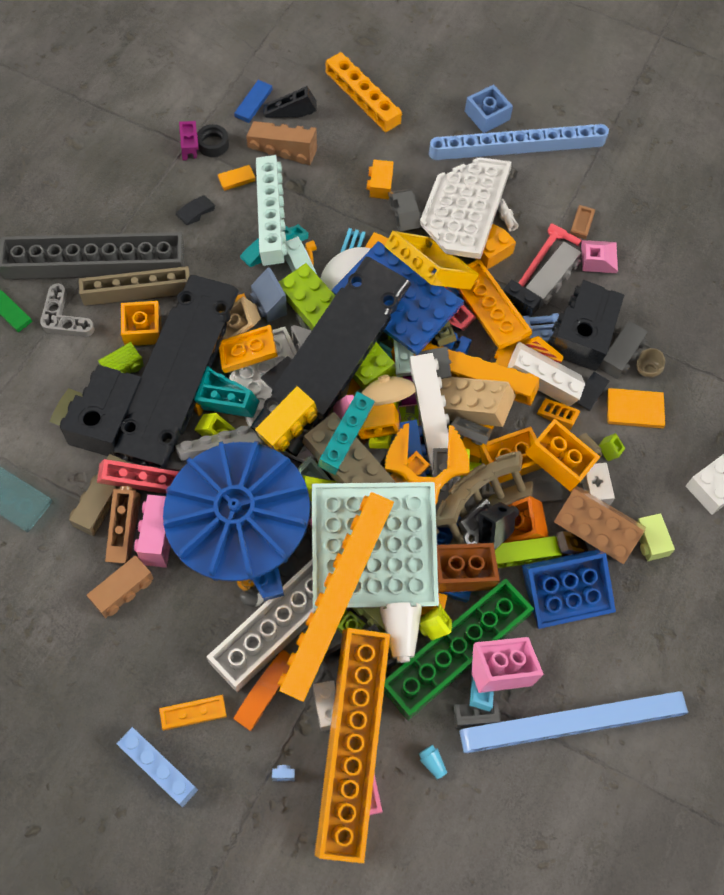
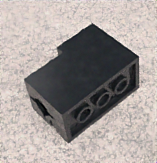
[548,280,625,371]
[60,365,141,456]

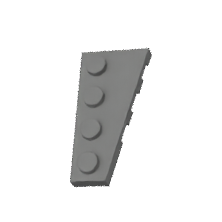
[175,426,262,461]

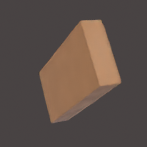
[570,205,595,239]

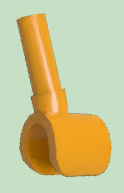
[305,240,317,265]

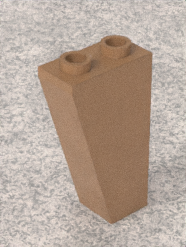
[105,486,141,564]

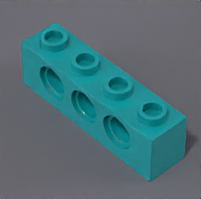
[317,391,375,475]

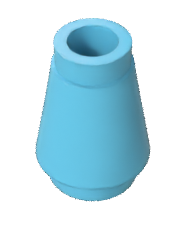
[419,745,448,779]

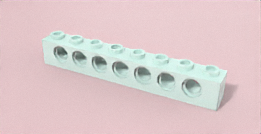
[256,155,287,266]

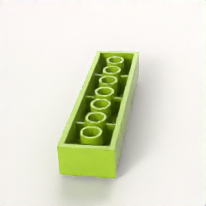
[279,263,396,390]

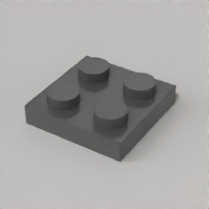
[451,416,493,445]

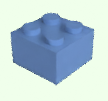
[465,85,513,133]

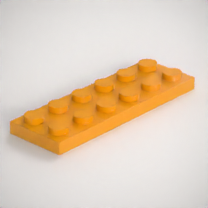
[456,259,532,350]

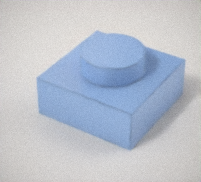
[272,765,295,781]

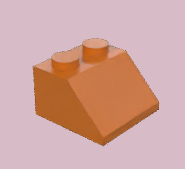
[503,496,549,543]

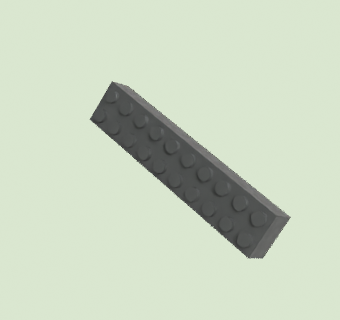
[0,232,184,279]

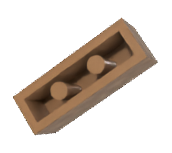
[87,555,154,618]

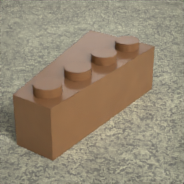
[246,121,317,165]

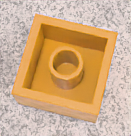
[121,301,161,346]

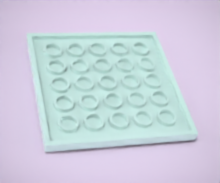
[312,482,439,609]

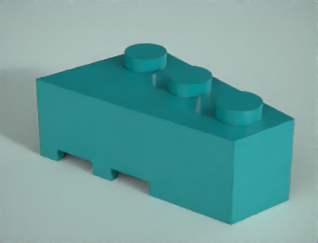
[194,366,260,418]

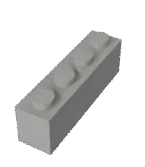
[526,242,582,309]

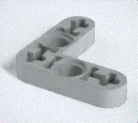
[40,283,95,337]

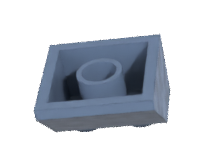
[250,267,287,323]

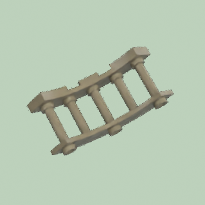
[436,451,533,544]

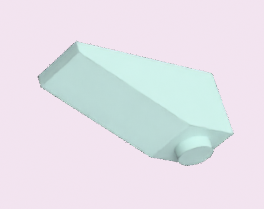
[283,237,316,273]

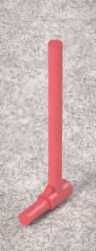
[518,223,582,286]

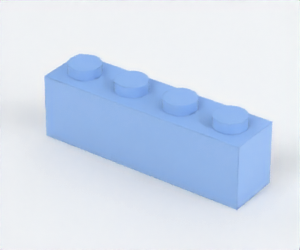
[117,727,198,807]

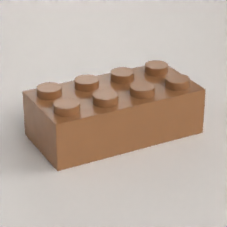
[554,486,646,564]

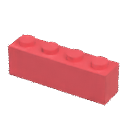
[97,459,179,494]

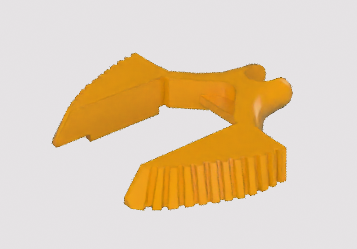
[385,423,470,505]

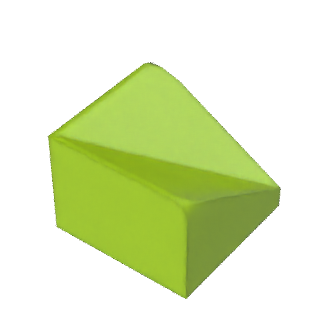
[598,433,625,461]

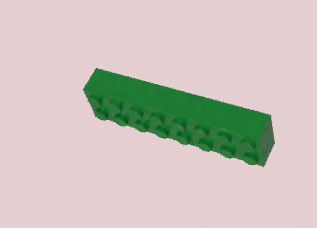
[384,578,534,721]

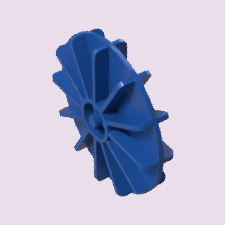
[163,441,310,581]

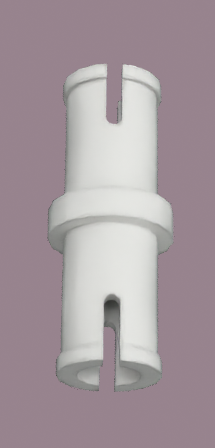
[497,199,519,231]

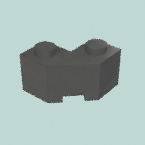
[388,189,422,231]

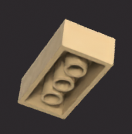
[440,377,516,427]

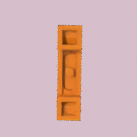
[233,650,291,732]

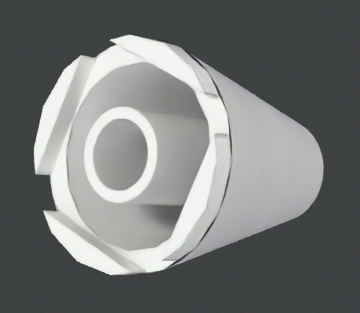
[380,602,422,663]

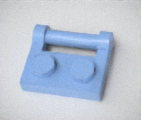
[522,313,559,343]

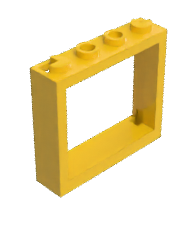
[384,231,479,290]

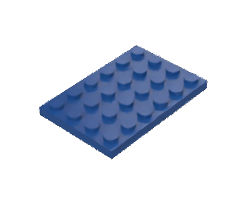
[331,241,464,356]

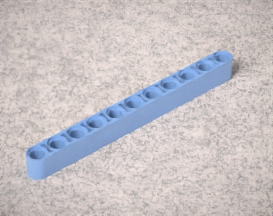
[429,124,609,160]
[459,692,688,753]

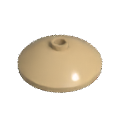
[361,375,416,406]

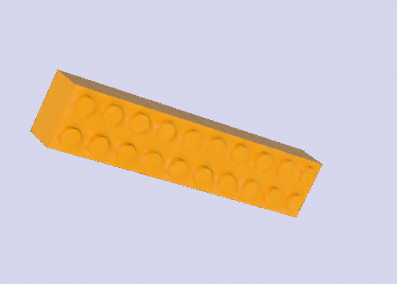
[277,492,394,702]
[315,628,390,863]

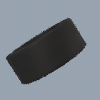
[197,124,229,157]

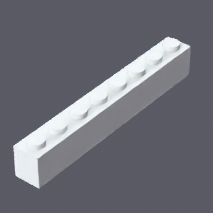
[409,353,461,486]

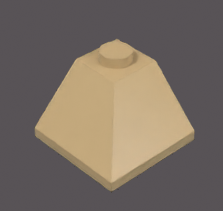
[221,297,261,339]

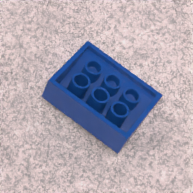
[522,549,616,629]

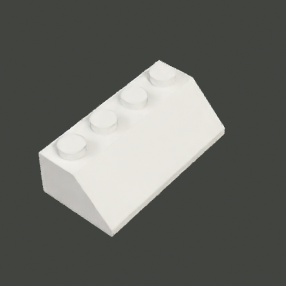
[507,341,585,406]

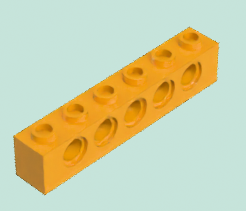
[326,52,402,133]

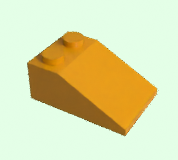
[475,224,516,270]

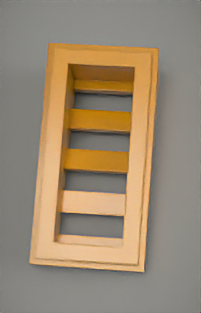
[537,398,581,431]

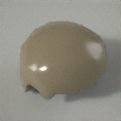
[636,348,665,378]

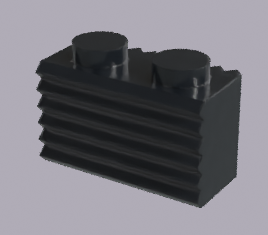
[503,279,542,317]

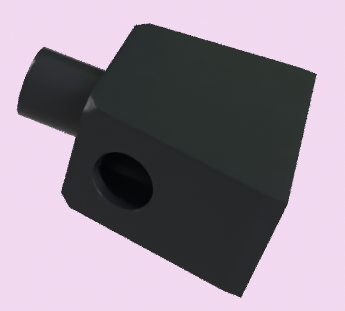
[478,502,519,550]

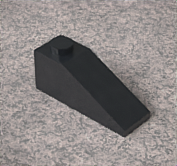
[264,86,317,118]

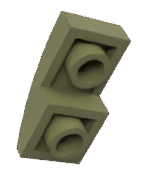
[435,321,457,347]
[49,388,83,426]

